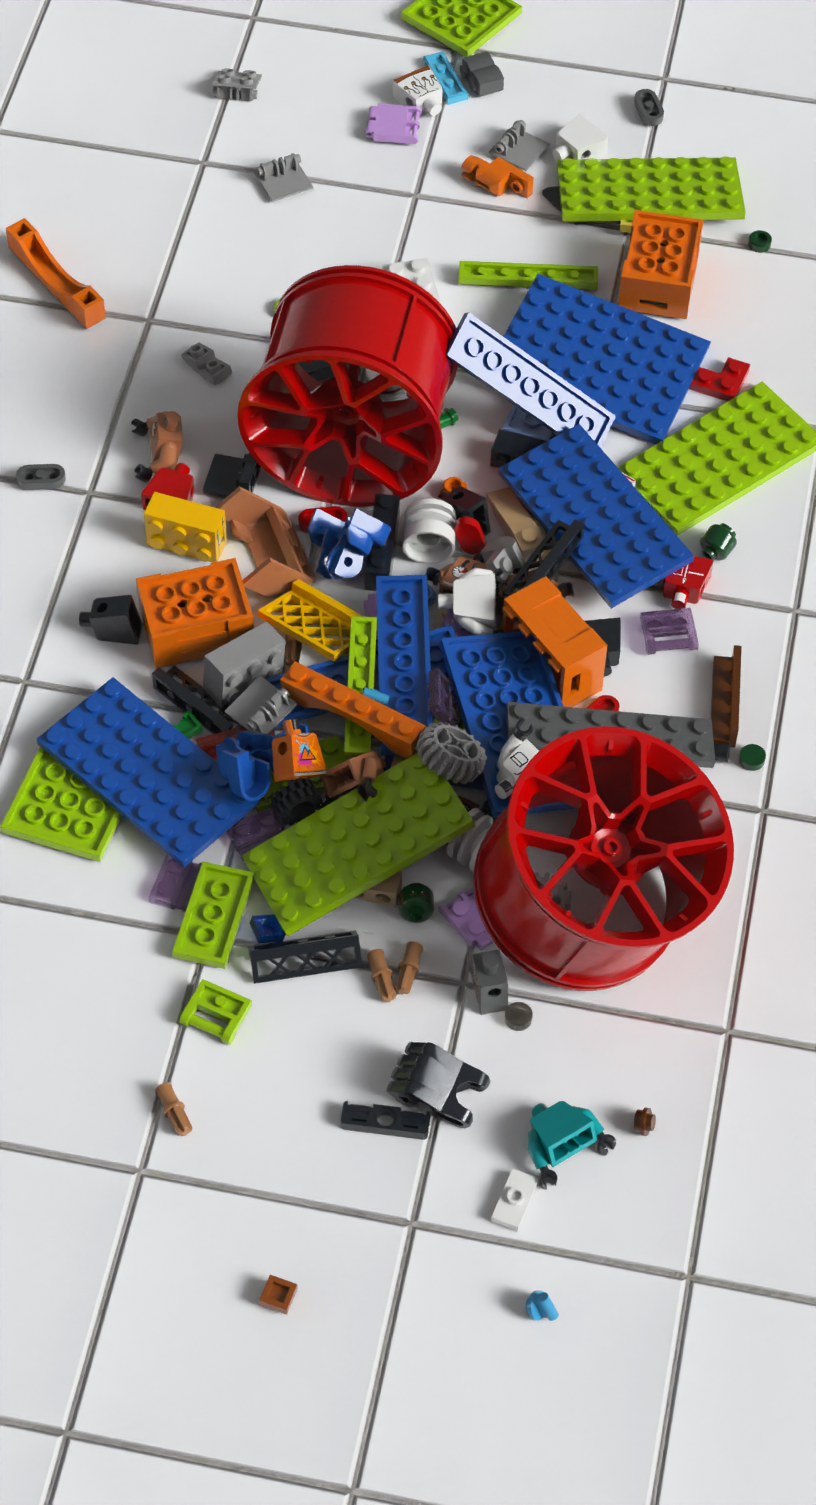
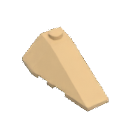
[486,487,553,562]

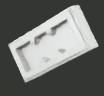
[491,1168,539,1231]

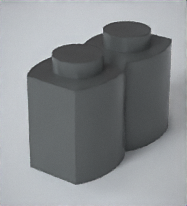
[460,51,504,97]

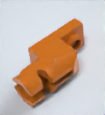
[461,155,534,198]

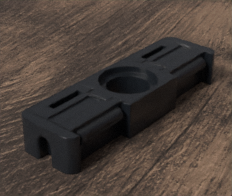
[341,1101,430,1140]

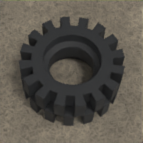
[271,778,323,826]

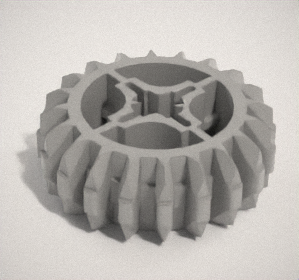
[416,721,487,784]

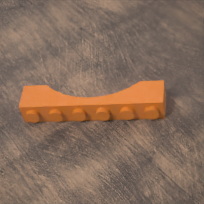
[6,218,106,329]
[280,661,426,759]

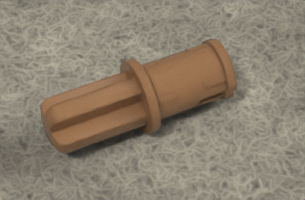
[285,623,302,668]
[394,941,424,995]
[367,949,397,1002]
[155,1082,192,1136]

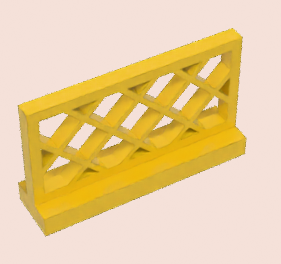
[257,579,364,661]

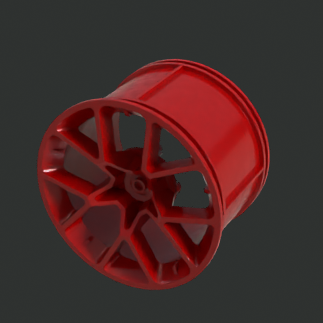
[237,265,458,507]
[473,726,734,991]

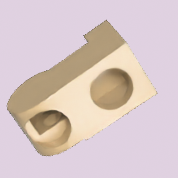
[355,871,402,907]

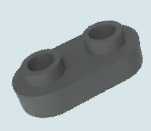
[634,89,664,126]
[16,464,66,490]

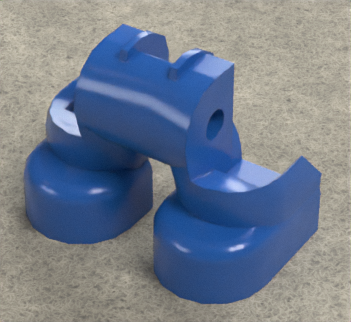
[307,508,391,581]
[216,722,309,801]

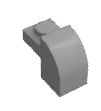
[480,536,525,580]

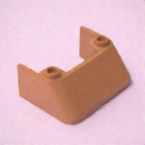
[215,486,315,597]

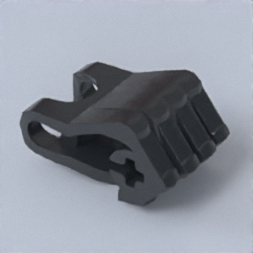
[386,1042,491,1129]

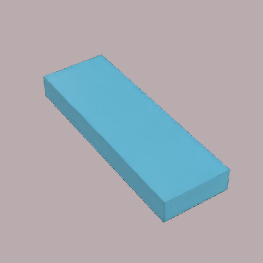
[423,51,468,105]

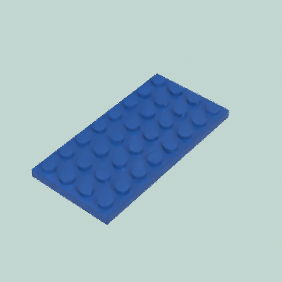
[498,424,694,609]
[439,631,576,818]
[37,677,260,868]

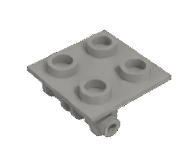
[212,68,262,101]
[488,120,550,171]
[254,153,313,202]
[224,676,298,734]

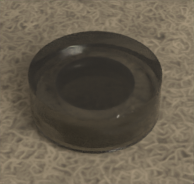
[505,1002,533,1031]

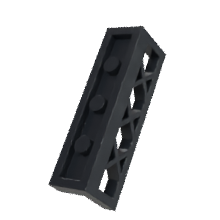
[503,519,584,596]
[152,665,246,742]
[248,930,363,984]

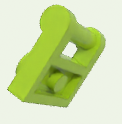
[179,979,252,1045]

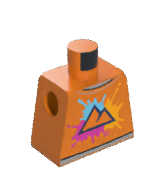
[272,719,328,782]

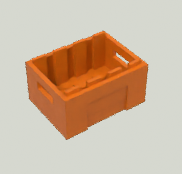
[618,210,704,319]
[136,558,254,669]
[502,576,607,707]

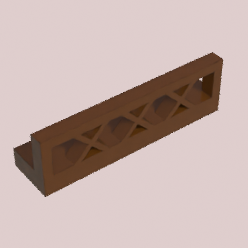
[710,645,742,748]

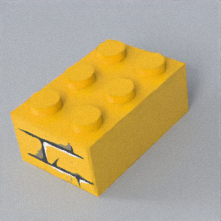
[144,492,227,562]

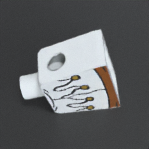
[393,65,442,115]

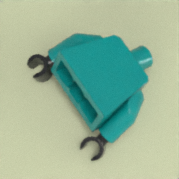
[528,1101,616,1190]

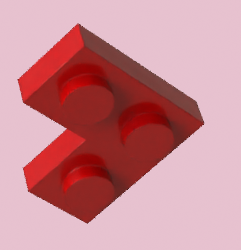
[689,357,750,401]

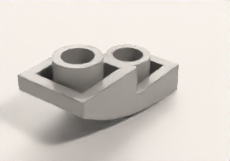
[181,342,232,385]

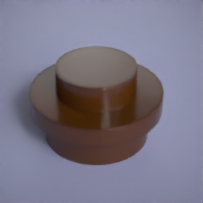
[634,1107,656,1136]

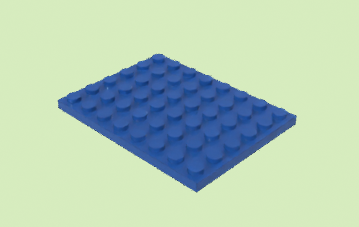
[503,274,711,444]

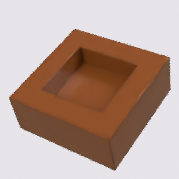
[259,1275,298,1315]

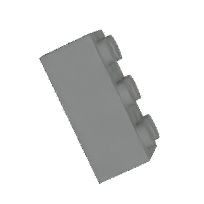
[203,621,286,708]

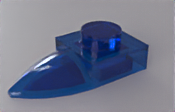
[249,914,301,944]

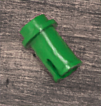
[440,408,458,429]

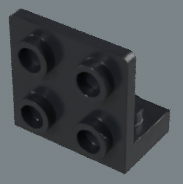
[203,453,261,498]

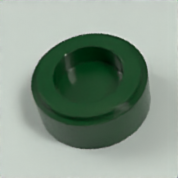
[748,230,772,253]
[739,744,766,771]

